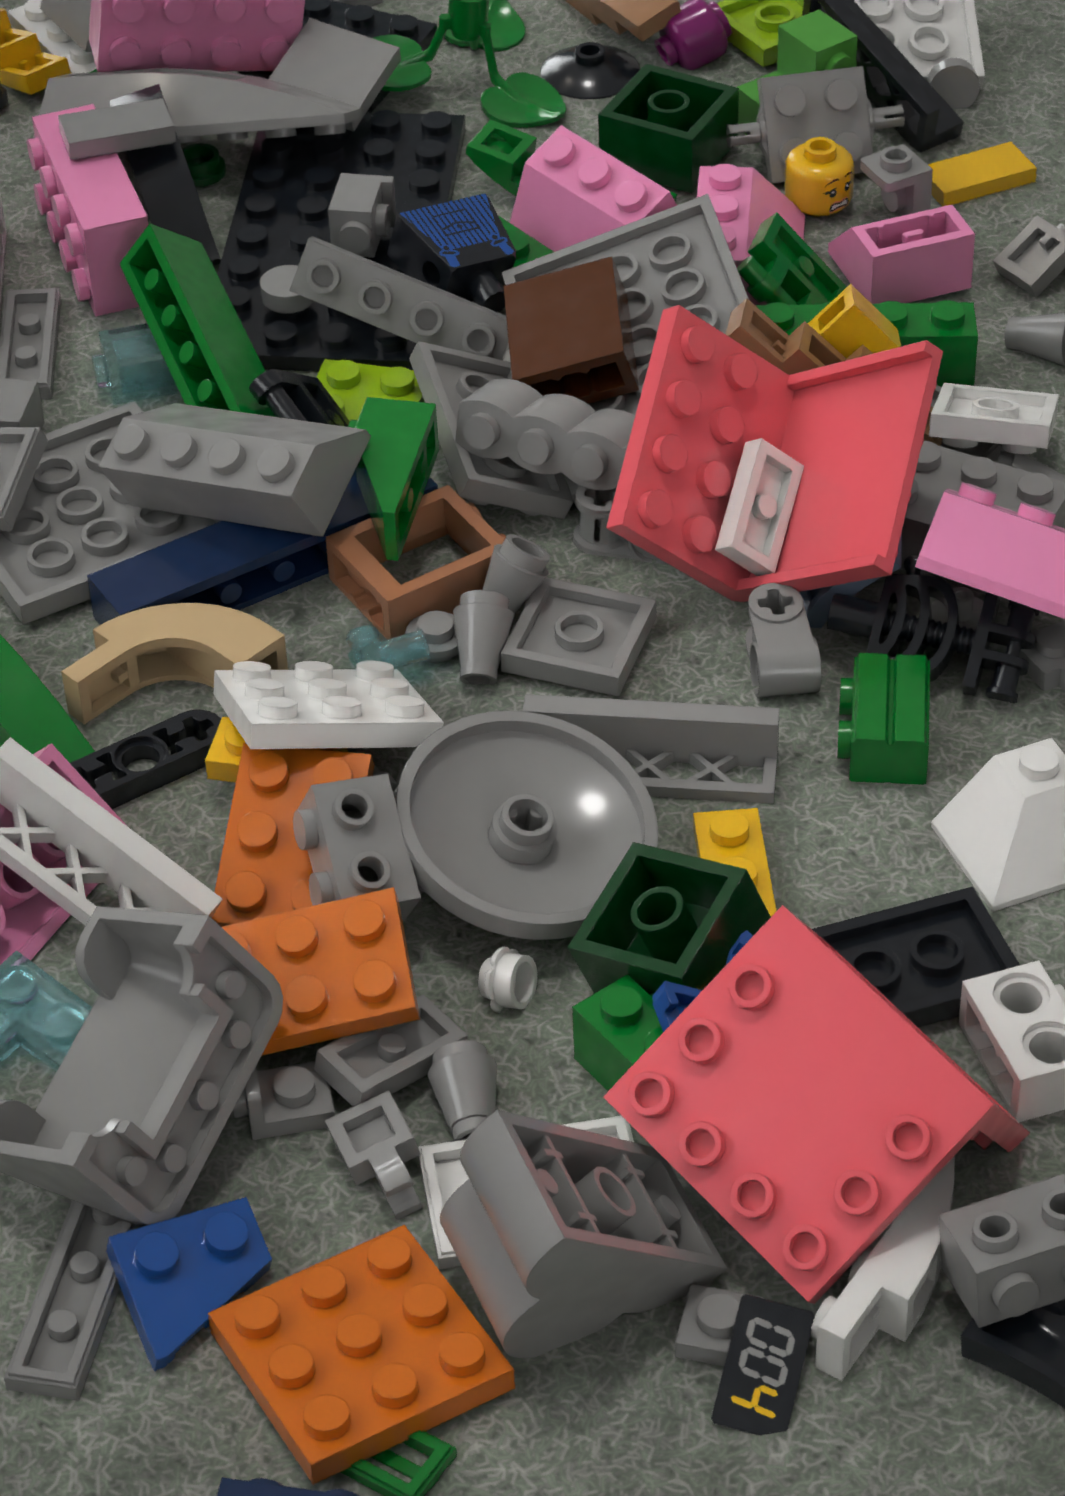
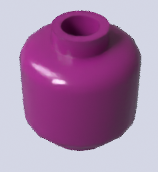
[655,0,732,70]

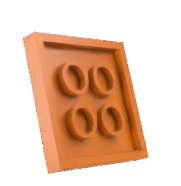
[208,1224,515,1485]

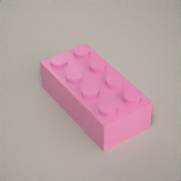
[89,0,305,72]
[27,104,148,317]

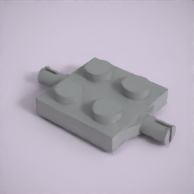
[726,66,905,184]

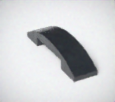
[109,84,221,266]

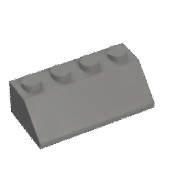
[98,403,371,537]

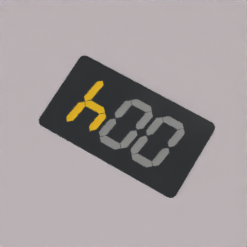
[711,1294,814,1436]

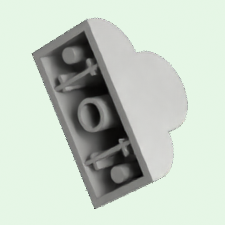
[440,1110,727,1358]

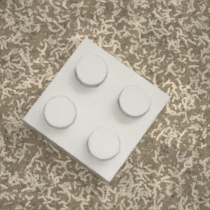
[929,383,1059,454]

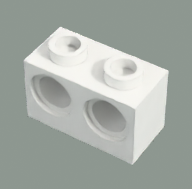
[959,960,1065,1122]

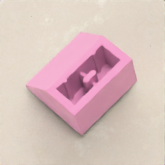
[828,205,975,304]

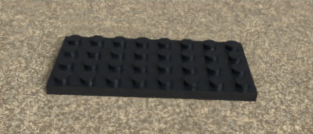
[217,110,466,372]

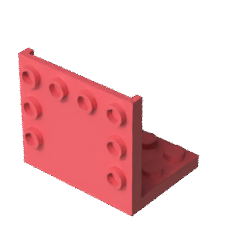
[606,305,943,602]
[603,905,1030,1304]

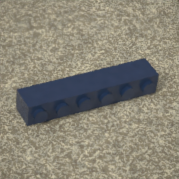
[87,469,438,625]

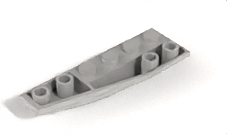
[33,68,362,143]

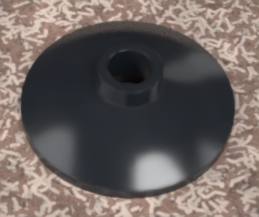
[541,42,640,100]

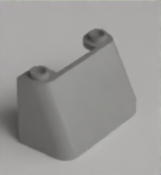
[0,906,283,1226]

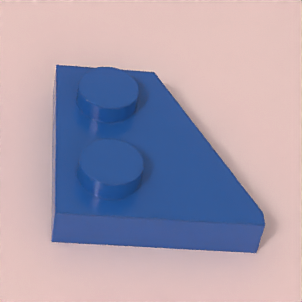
[106,1197,272,1371]

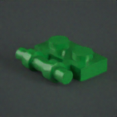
[737,212,847,305]

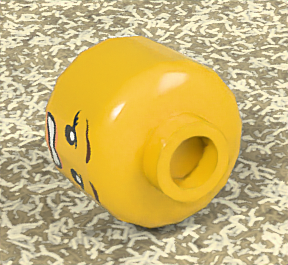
[785,137,854,216]

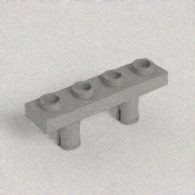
[289,236,509,360]

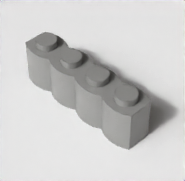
[455,379,635,490]

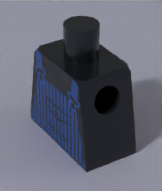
[387,193,516,313]

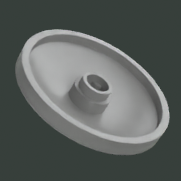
[395,711,658,940]

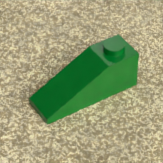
[348,397,439,561]

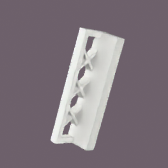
[0,738,222,926]

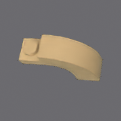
[61,603,288,725]

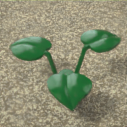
[373,0,566,128]

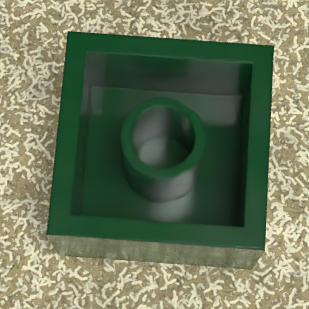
[598,63,739,193]
[567,842,771,994]

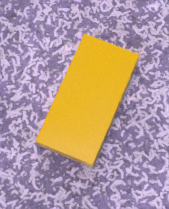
[927,141,1037,207]

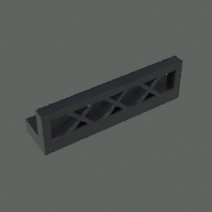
[802,0,964,153]

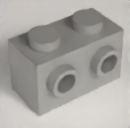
[293,774,421,921]
[939,1174,1065,1328]

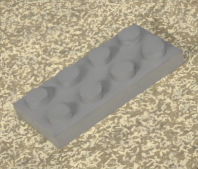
[409,341,574,519]

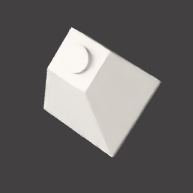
[931,738,1065,912]

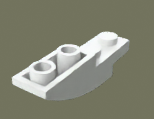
[811,1156,955,1381]

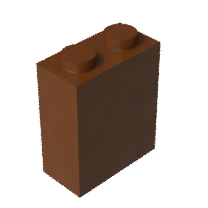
[503,256,639,404]

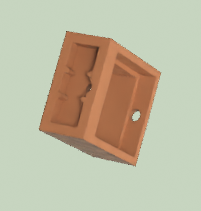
[326,485,506,644]

